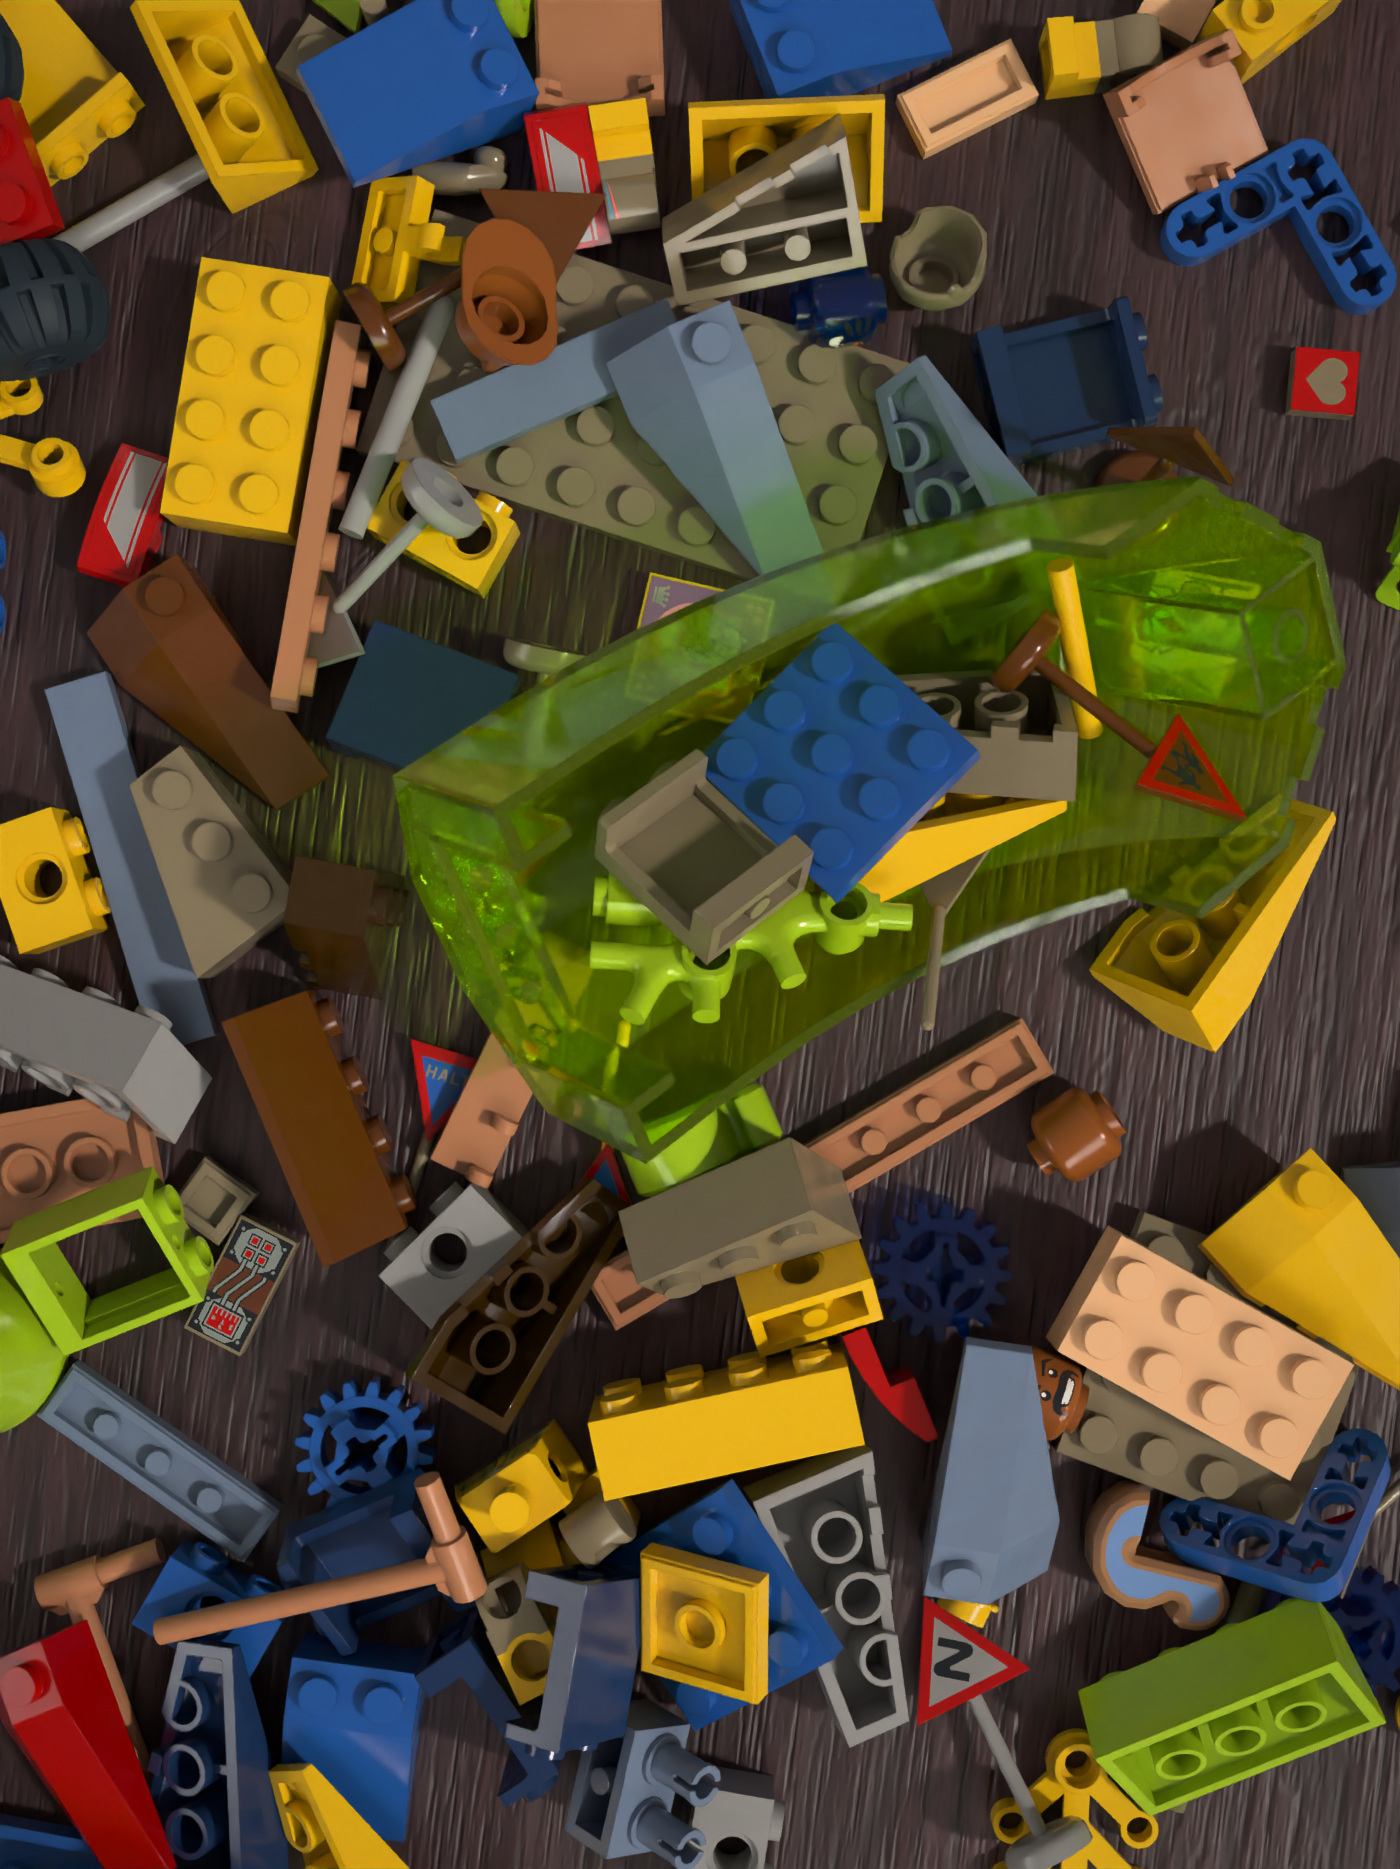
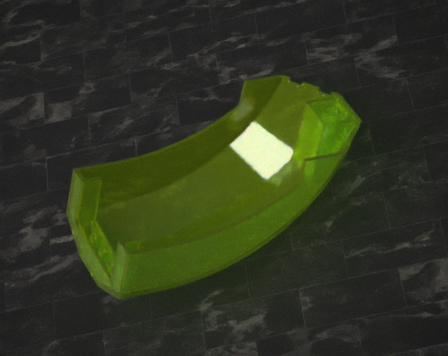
[393,477,1346,1164]

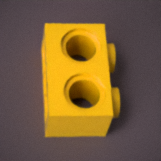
[367,459,521,599]

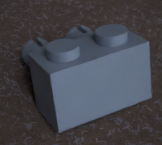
[564,1699,721,1869]

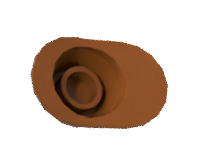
[455,218,558,373]

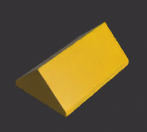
[130,0,319,214]
[688,94,885,223]

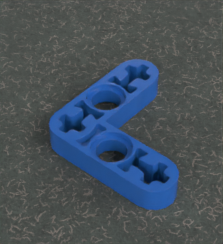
[1160,138,1397,315]
[1159,1428,1391,1602]

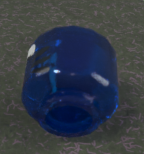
[789,266,887,349]

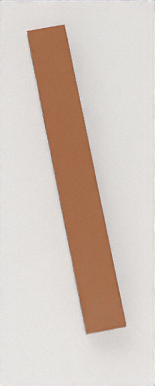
[591,1017,1054,1330]

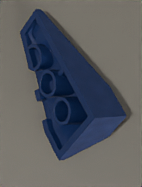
[148,1638,289,1869]

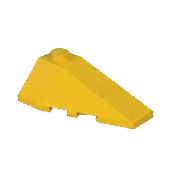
[805,792,1067,902]
[1089,795,1336,1053]
[1197,1148,1400,1391]
[268,1763,410,1869]

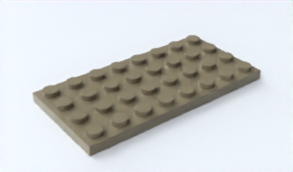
[356,209,910,611]

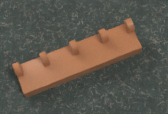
[430,928,593,1188]

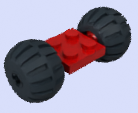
[0,14,111,381]

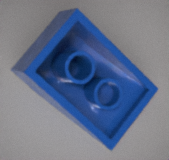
[296,0,539,188]
[730,0,952,99]
[281,1633,425,1842]

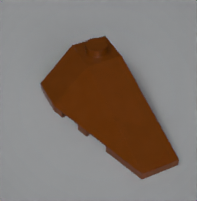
[87,553,331,811]

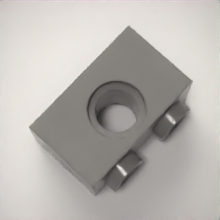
[379,1181,529,1330]
[688,1766,785,1869]

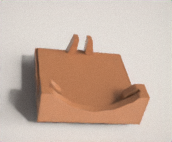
[534,0,665,117]
[1103,28,1269,215]

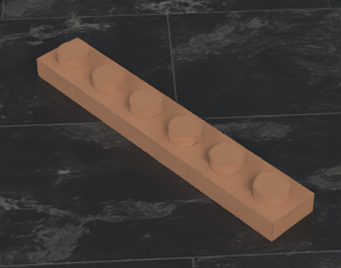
[270,320,372,713]

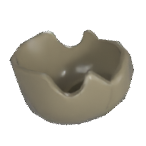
[888,205,987,313]

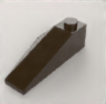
[405,1177,631,1435]

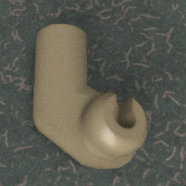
[412,146,508,196]

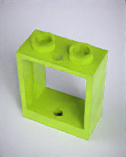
[0,1166,214,1356]

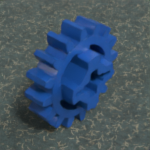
[295,1376,437,1509]

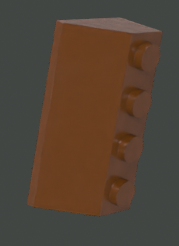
[221,989,418,1268]

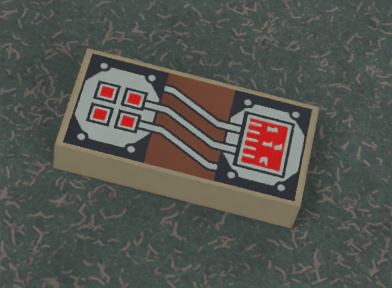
[184,1212,302,1357]

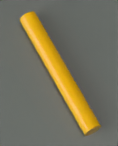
[1046,557,1103,739]

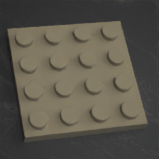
[1052,1210,1360,1525]

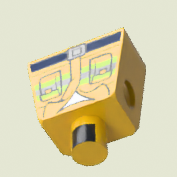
[454,1418,589,1554]

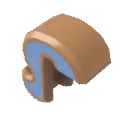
[1084,1480,1230,1631]

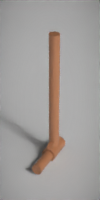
[153,1472,487,1645]
[34,1537,166,1790]

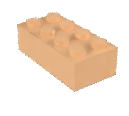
[1046,1225,1354,1481]

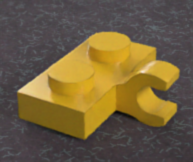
[348,175,467,311]

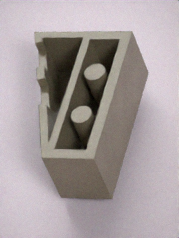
[662,113,868,306]
[129,745,292,979]
[618,1137,862,1299]

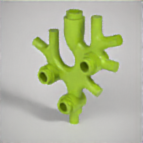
[589,784,913,1025]

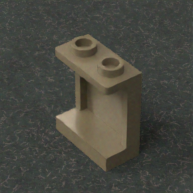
[595,749,814,965]

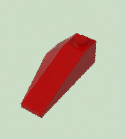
[0,1619,177,1869]

